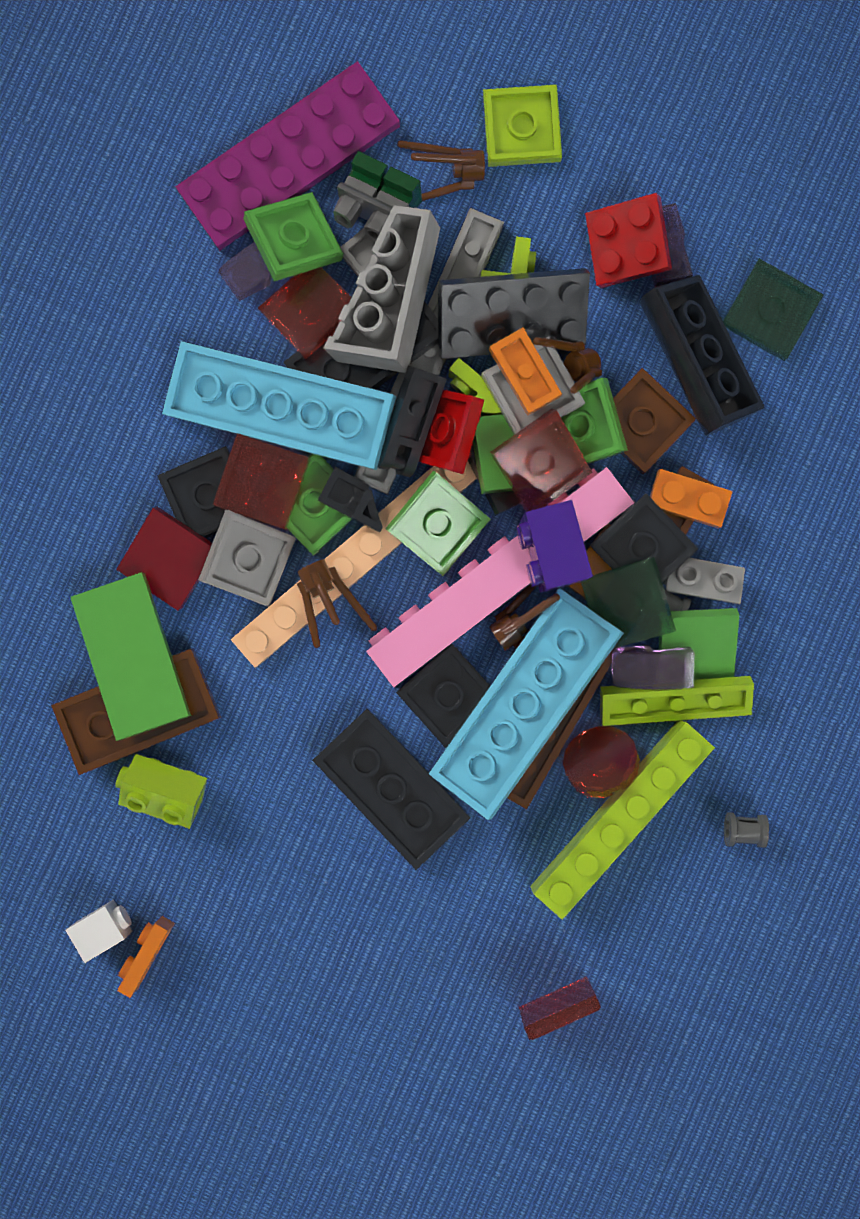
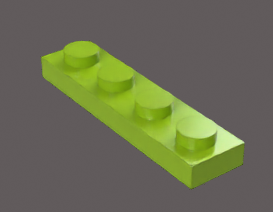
[600,676,754,726]

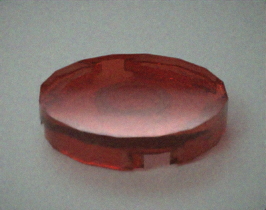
[563,726,640,798]

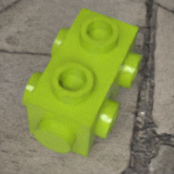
[115,754,207,829]

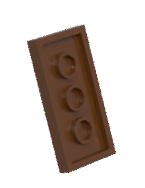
[51,649,221,775]

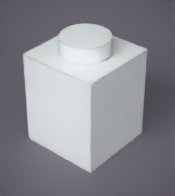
[65,899,132,963]

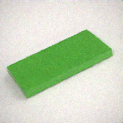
[70,572,191,741]

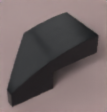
[317,467,383,533]

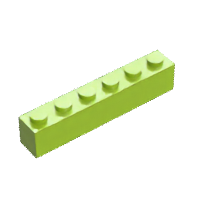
[530,720,715,920]

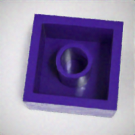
[516,500,593,593]

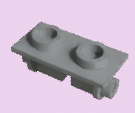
[663,558,745,605]

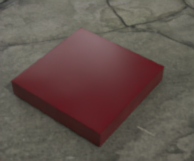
[116,506,212,611]

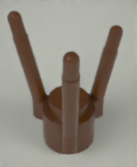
[397,140,485,201]
[533,337,602,394]
[297,559,377,648]
[489,583,560,651]

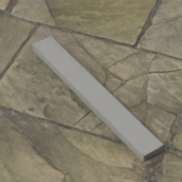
[354,208,504,495]

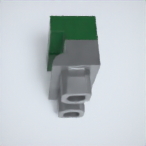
[333,151,422,242]

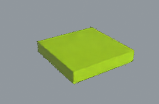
[483,85,562,167]

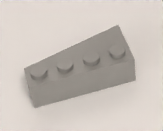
[324,205,440,373]

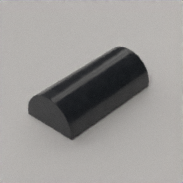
[639,275,765,436]

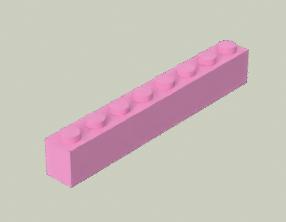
[366,467,634,687]

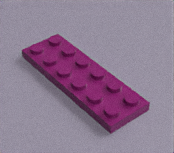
[175,61,400,251]

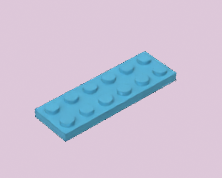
[162,341,396,470]
[429,588,624,820]

